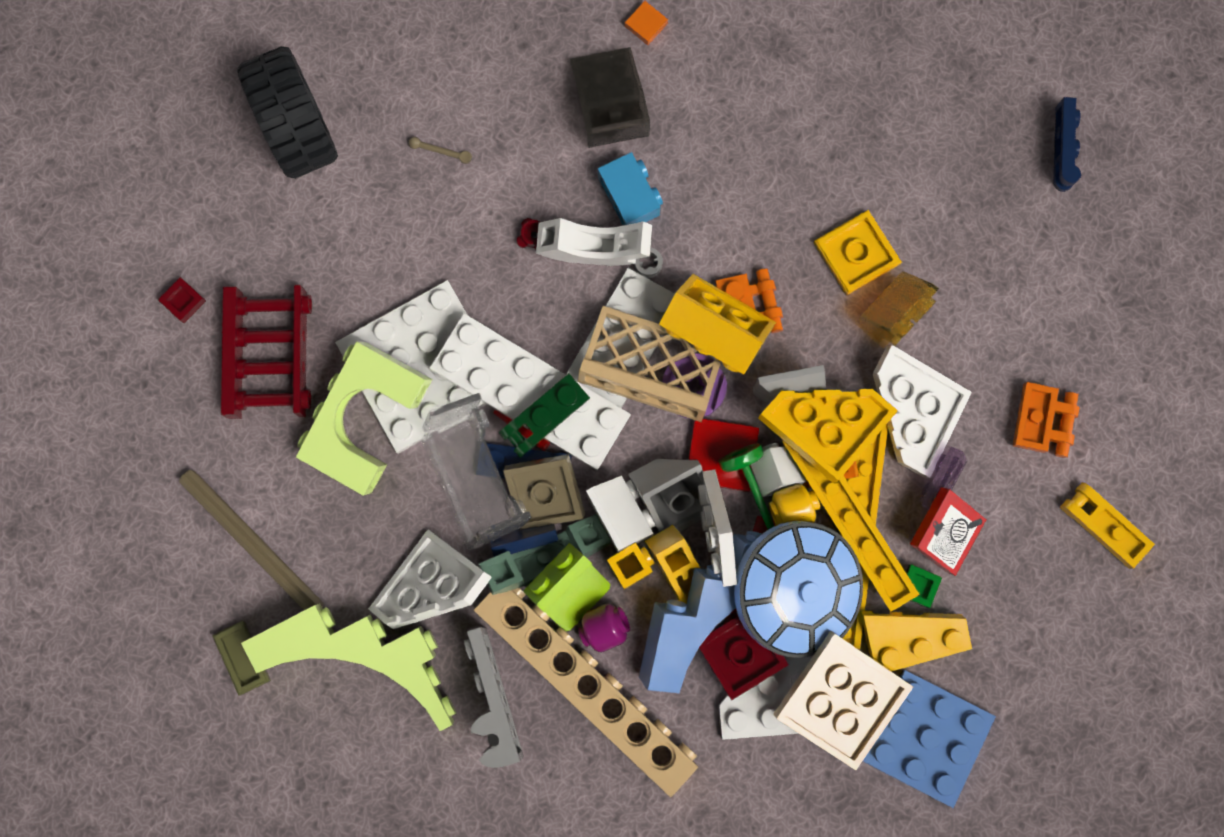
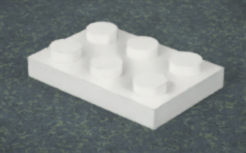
[698,470,737,587]

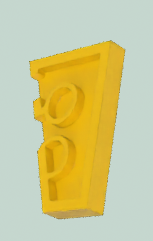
[860,611,972,671]

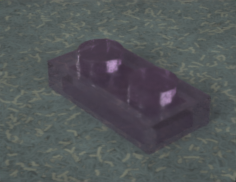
[920,446,967,512]

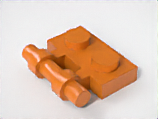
[715,269,783,333]
[1012,382,1080,458]

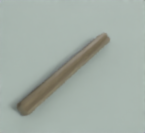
[179,470,324,610]

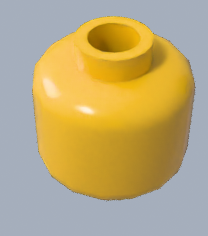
[768,484,820,526]

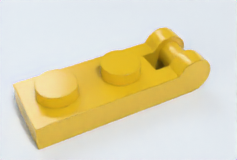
[1060,482,1155,569]

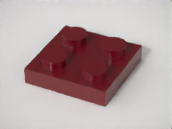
[699,616,789,701]

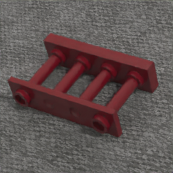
[221,285,312,419]

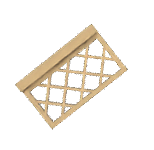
[578,306,721,422]

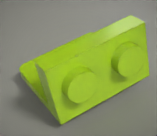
[523,543,610,631]

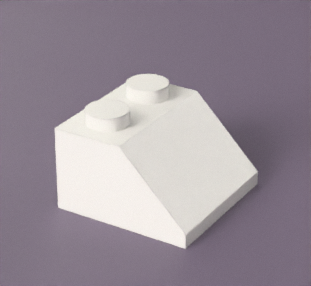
[586,475,655,553]

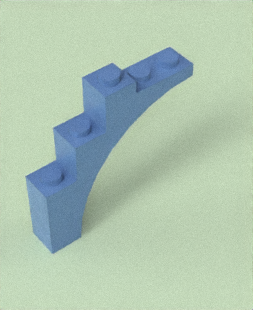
[639,531,762,693]

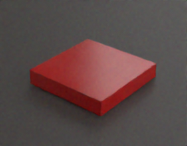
[688,419,759,492]

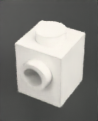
[751,443,806,497]

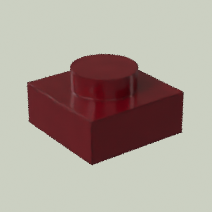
[158,277,206,323]

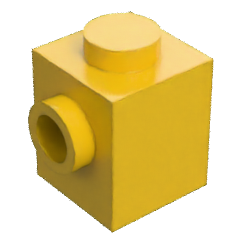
[607,543,655,590]

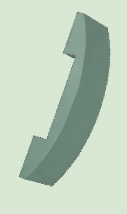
[478,514,611,595]

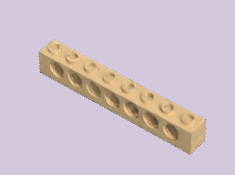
[474,588,698,798]

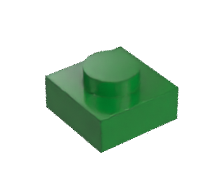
[906,564,942,608]

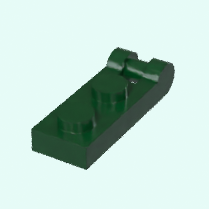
[498,373,590,458]

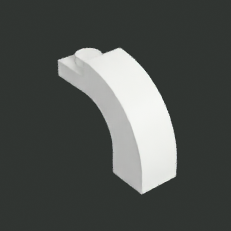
[536,218,652,266]

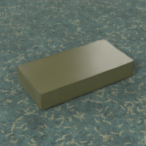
[212,621,271,696]

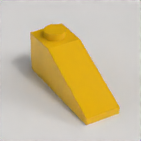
[645,525,701,604]

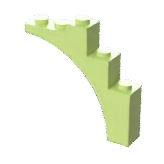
[241,603,456,731]

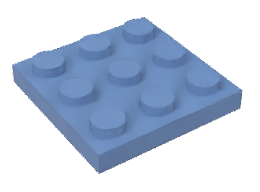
[863,670,996,808]

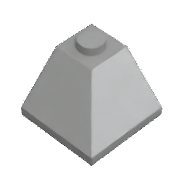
[752,365,826,405]
[628,459,705,533]

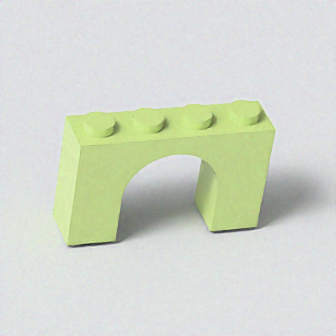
[296,341,433,496]

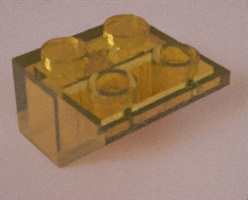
[855,271,939,349]

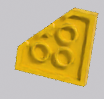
[758,389,898,484]

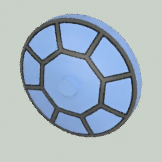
[734,521,863,658]

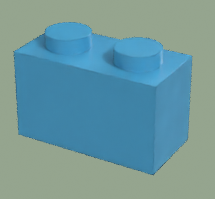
[598,152,663,226]

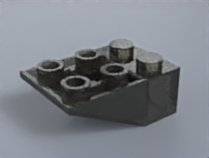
[570,47,650,148]

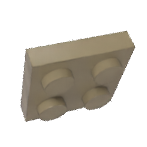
[503,454,585,530]

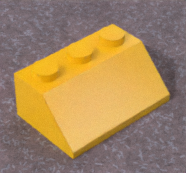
[659,274,776,375]

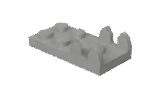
[464,627,524,768]

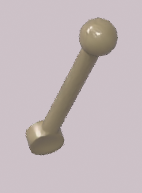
[408,137,472,164]

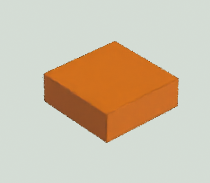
[625,1,668,45]

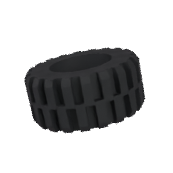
[237,46,338,179]

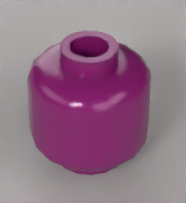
[579,603,630,653]

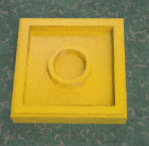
[813,210,902,296]

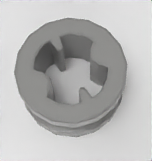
[634,247,663,278]

